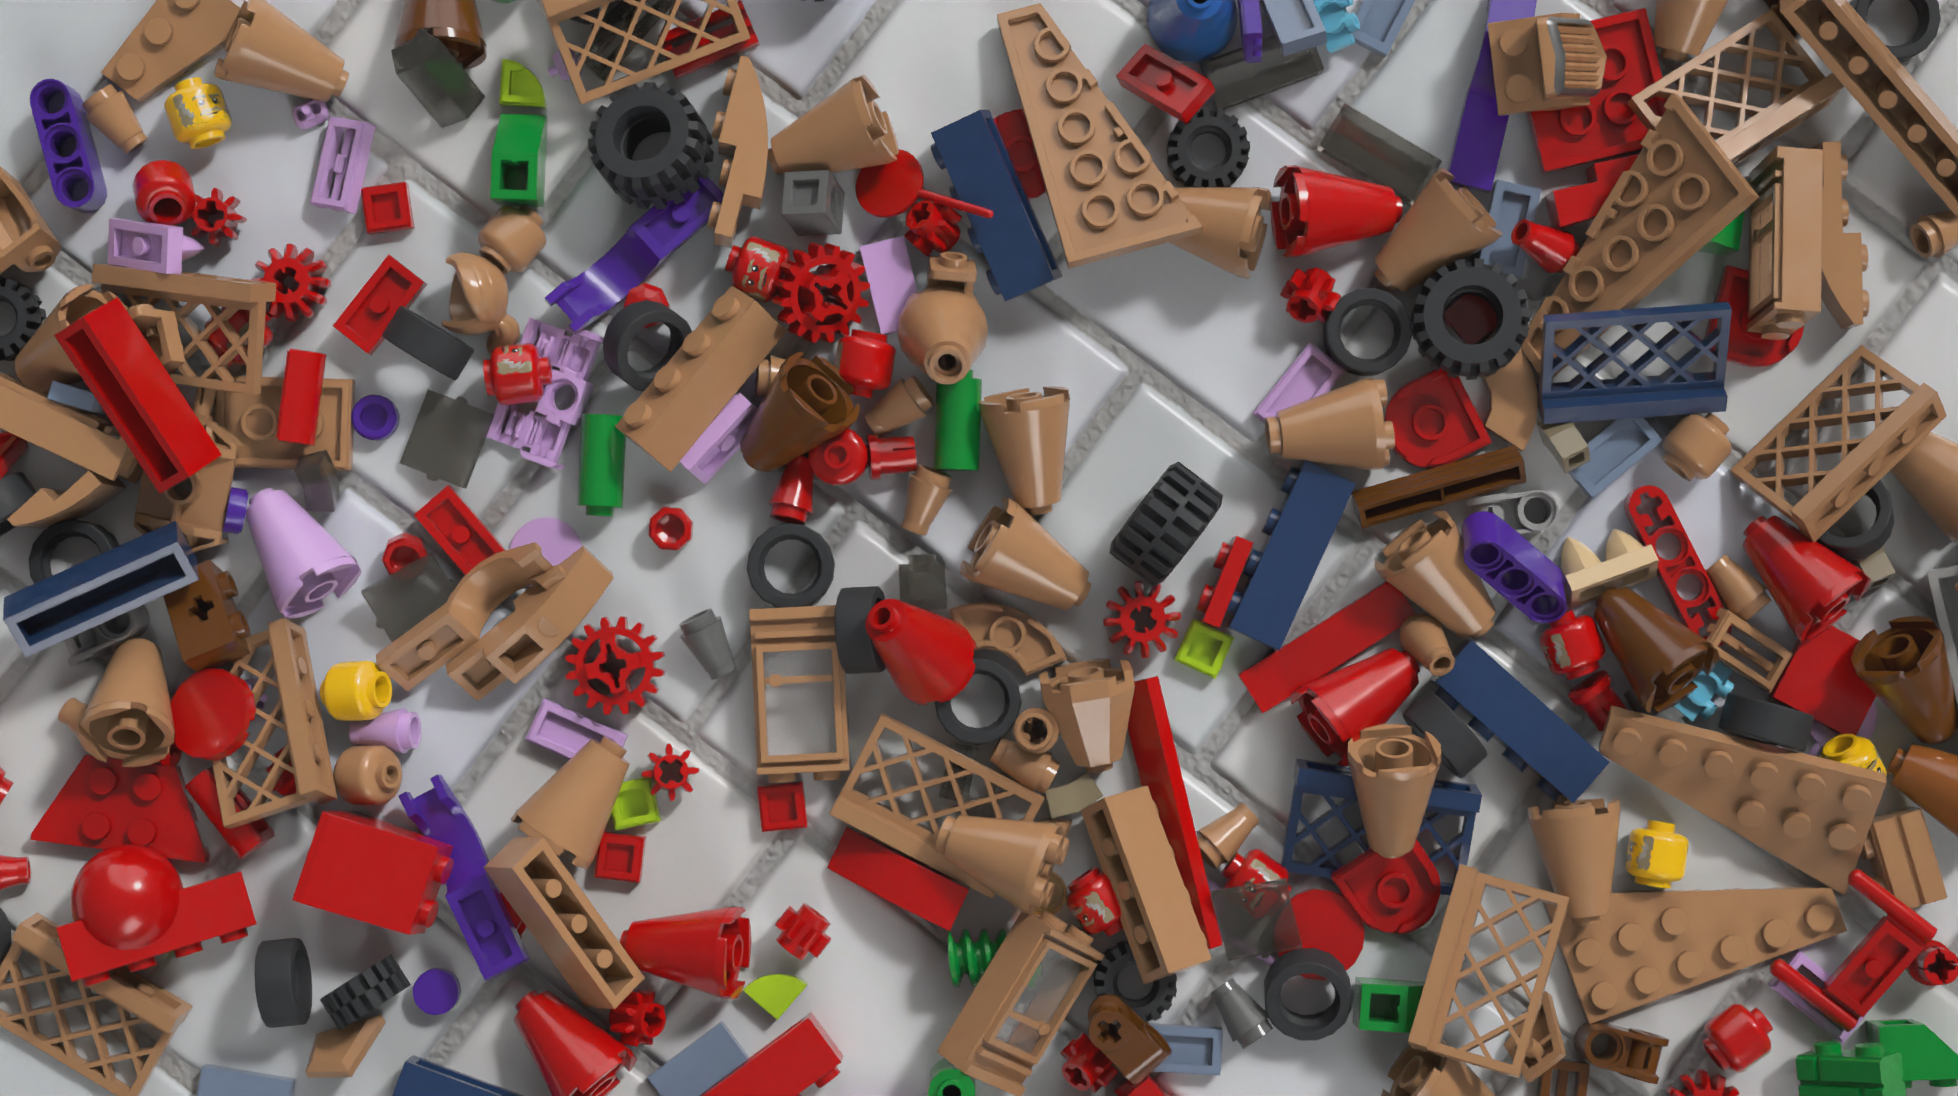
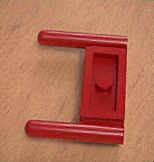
[1770,869,1938,1032]

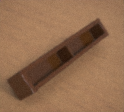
[1351,445,1527,529]

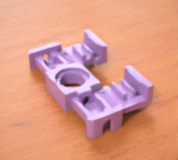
[486,317,604,470]

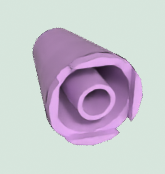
[246,488,361,619]

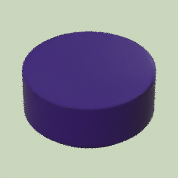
[351,394,400,441]
[223,487,249,534]
[413,968,461,1015]

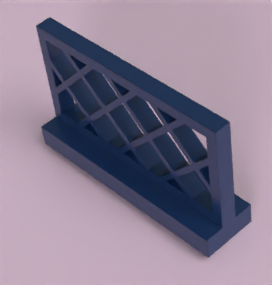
[1536,302,1732,424]
[1281,758,1482,896]

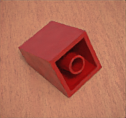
[292,811,454,935]

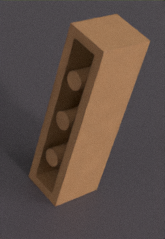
[615,285,787,472]
[1080,786,1211,984]
[483,837,645,1009]

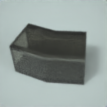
[294,450,340,512]
[939,742,979,803]

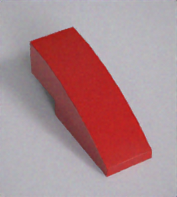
[1545,154,1639,230]
[827,826,970,931]

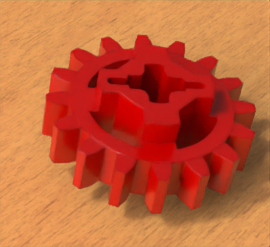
[772,243,870,343]
[565,616,666,715]

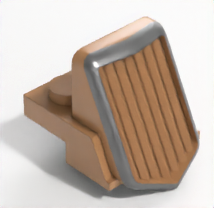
[1487,13,1607,116]

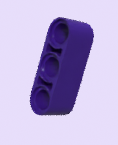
[30,79,107,214]
[1462,511,1567,623]

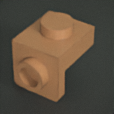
[926,252,977,293]
[127,304,186,373]

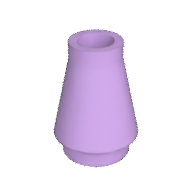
[349,708,421,753]

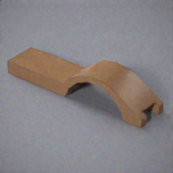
[376,542,566,692]

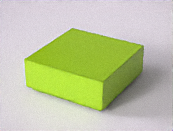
[1173,619,1234,679]
[612,777,662,830]

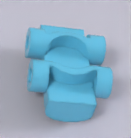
[1314,0,1360,53]
[1674,661,1734,721]

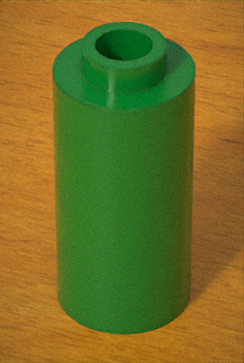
[934,370,982,471]
[577,414,626,517]
[928,1058,975,1096]

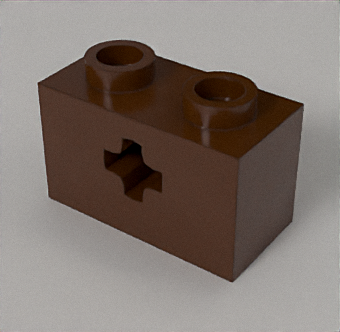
[163,559,251,672]

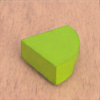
[499,59,547,109]
[743,974,808,1020]

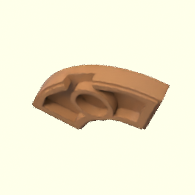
[1482,325,1538,452]
[948,603,1067,676]

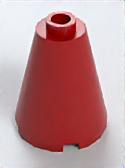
[1271,165,1403,258]
[1742,515,1871,641]
[865,598,977,705]
[1290,648,1420,767]
[620,906,752,999]
[514,990,637,1096]

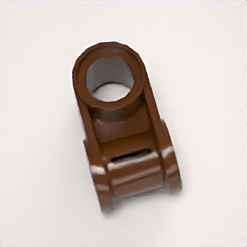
[1088,994,1172,1084]
[1574,1021,1669,1084]

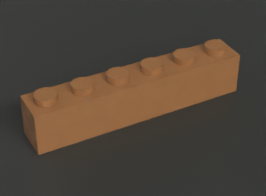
[1780,0,1958,215]

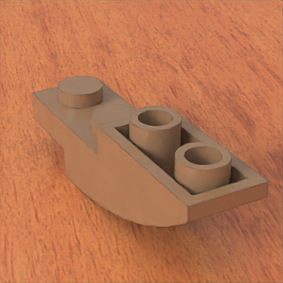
[707,56,768,248]
[1811,141,1870,329]
[446,546,614,701]

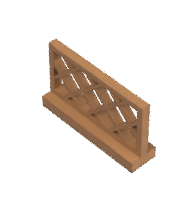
[537,0,751,105]
[1627,9,1844,166]
[92,264,276,394]
[1730,345,1947,542]
[212,618,337,829]
[829,713,1045,899]
[1408,864,1570,1078]
[0,912,193,1096]

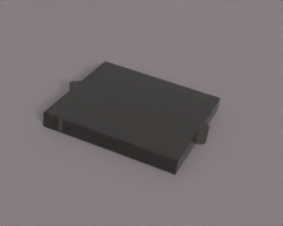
[400,389,495,489]
[361,552,455,642]
[1211,878,1302,961]

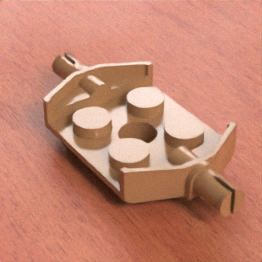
[133,387,245,553]

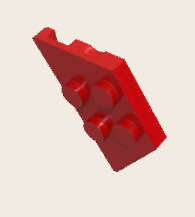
[30,754,210,863]

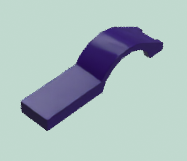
[1447,0,1537,193]
[545,176,724,334]
[399,774,530,981]

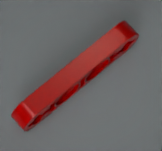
[1624,485,1732,647]

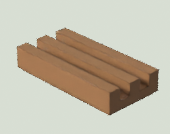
[1706,607,1793,693]

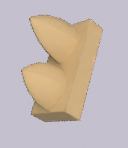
[1561,529,1659,608]

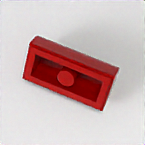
[276,349,327,446]
[185,767,275,860]

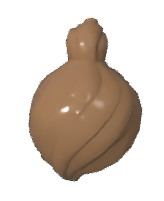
[442,252,520,355]

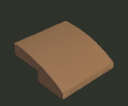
[7,470,127,529]

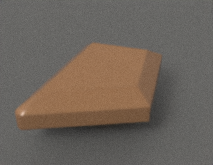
[1504,991,1566,1083]
[305,1014,386,1078]

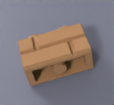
[1860,806,1948,909]

